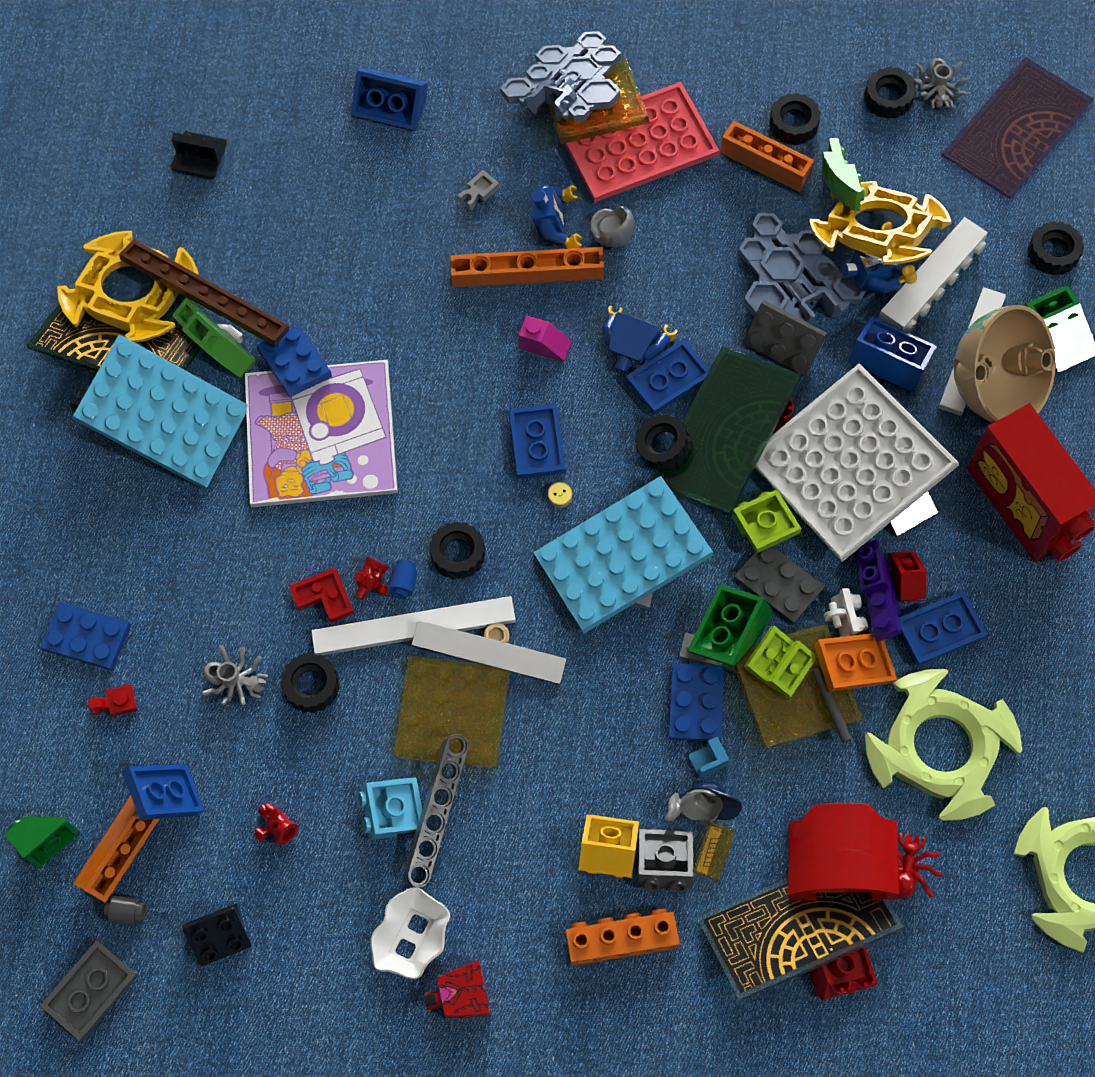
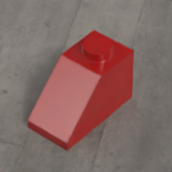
[890,551,927,602]

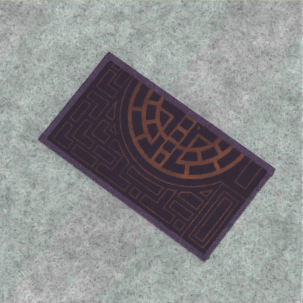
[942,57,1094,199]

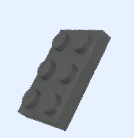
[743,300,827,376]
[734,546,825,626]
[40,940,139,1042]

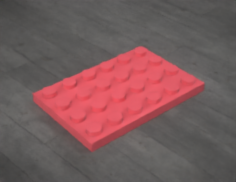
[558,82,720,203]

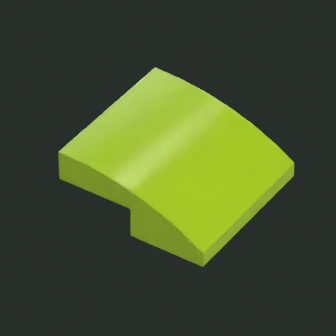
[743,626,817,697]

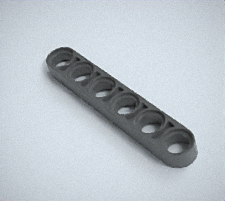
[404,734,468,887]

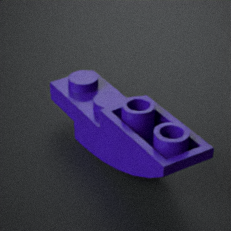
[854,539,902,642]

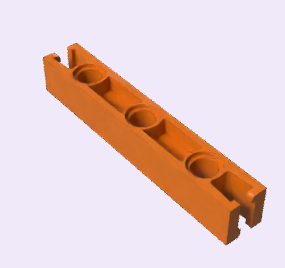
[450,247,604,288]

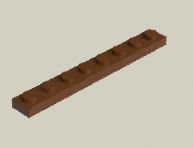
[119,239,289,346]

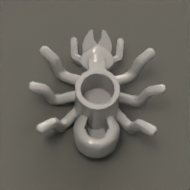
[914,58,969,109]
[202,645,268,706]

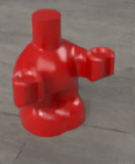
[354,556,389,600]
[253,803,299,845]

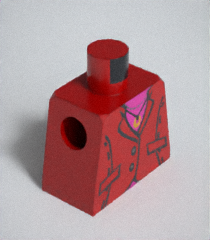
[424,960,491,1019]

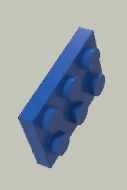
[256,325,332,398]
[626,339,712,415]
[509,404,566,479]
[899,591,988,666]
[40,602,131,671]
[668,663,724,743]
[122,764,205,820]

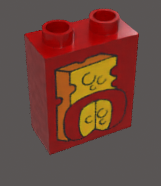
[966,403,1095,563]

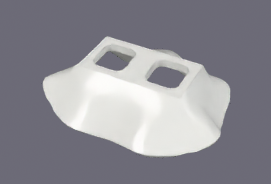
[370,887,450,979]

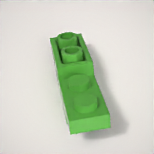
[821,138,865,211]
[172,298,256,378]

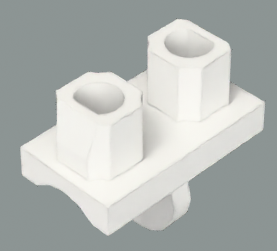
[824,588,868,637]

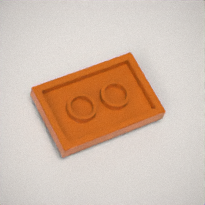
[813,633,897,692]

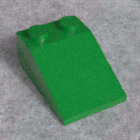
[687,585,773,667]

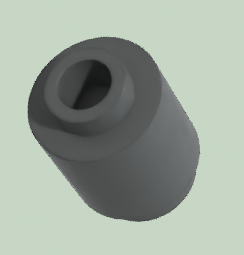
[104,896,146,926]

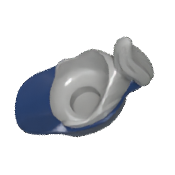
[665,781,742,821]

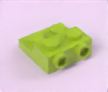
[732,489,802,553]

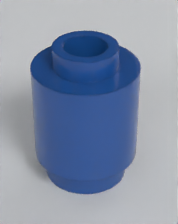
[388,560,417,599]

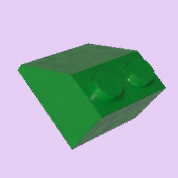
[4,816,81,869]

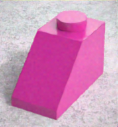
[518,315,572,362]

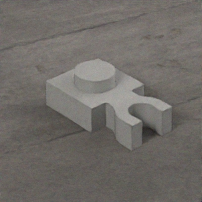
[458,170,500,210]

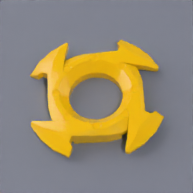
[809,181,951,265]
[57,230,199,342]

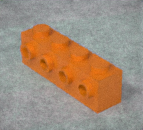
[720,121,814,192]
[73,796,160,903]
[566,909,680,966]

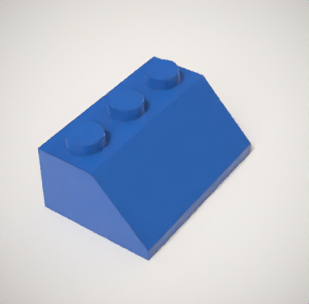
[351,67,429,130]
[847,316,937,392]

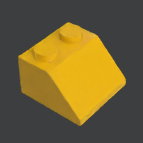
[578,814,639,878]

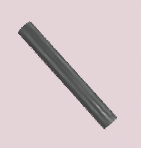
[812,667,852,743]

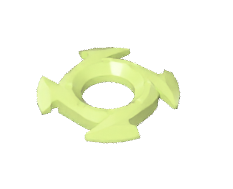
[865,669,1022,821]
[1014,807,1095,953]

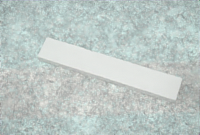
[938,287,1006,416]
[412,620,566,684]

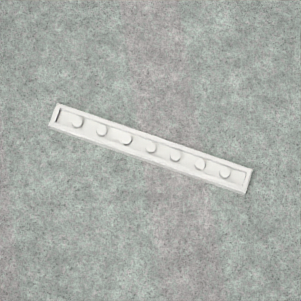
[312,596,516,655]

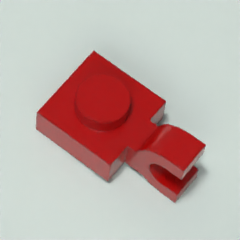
[88,684,138,717]

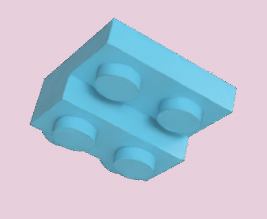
[357,777,422,840]

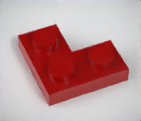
[289,567,354,623]

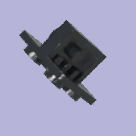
[171,131,227,179]
[182,903,251,966]

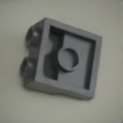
[638,829,693,893]

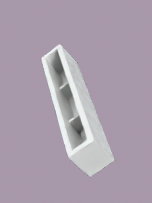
[878,217,988,333]

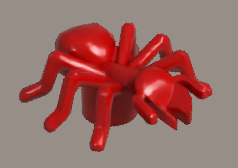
[898,832,942,900]

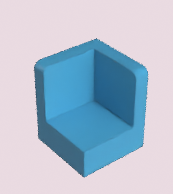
[688,737,729,779]

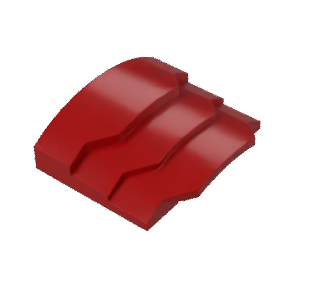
[788,803,900,901]

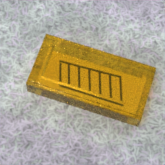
[693,821,735,882]

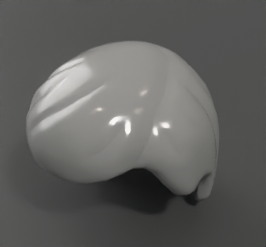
[590,206,634,248]

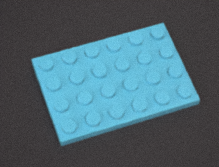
[72,334,248,489]
[533,476,714,634]

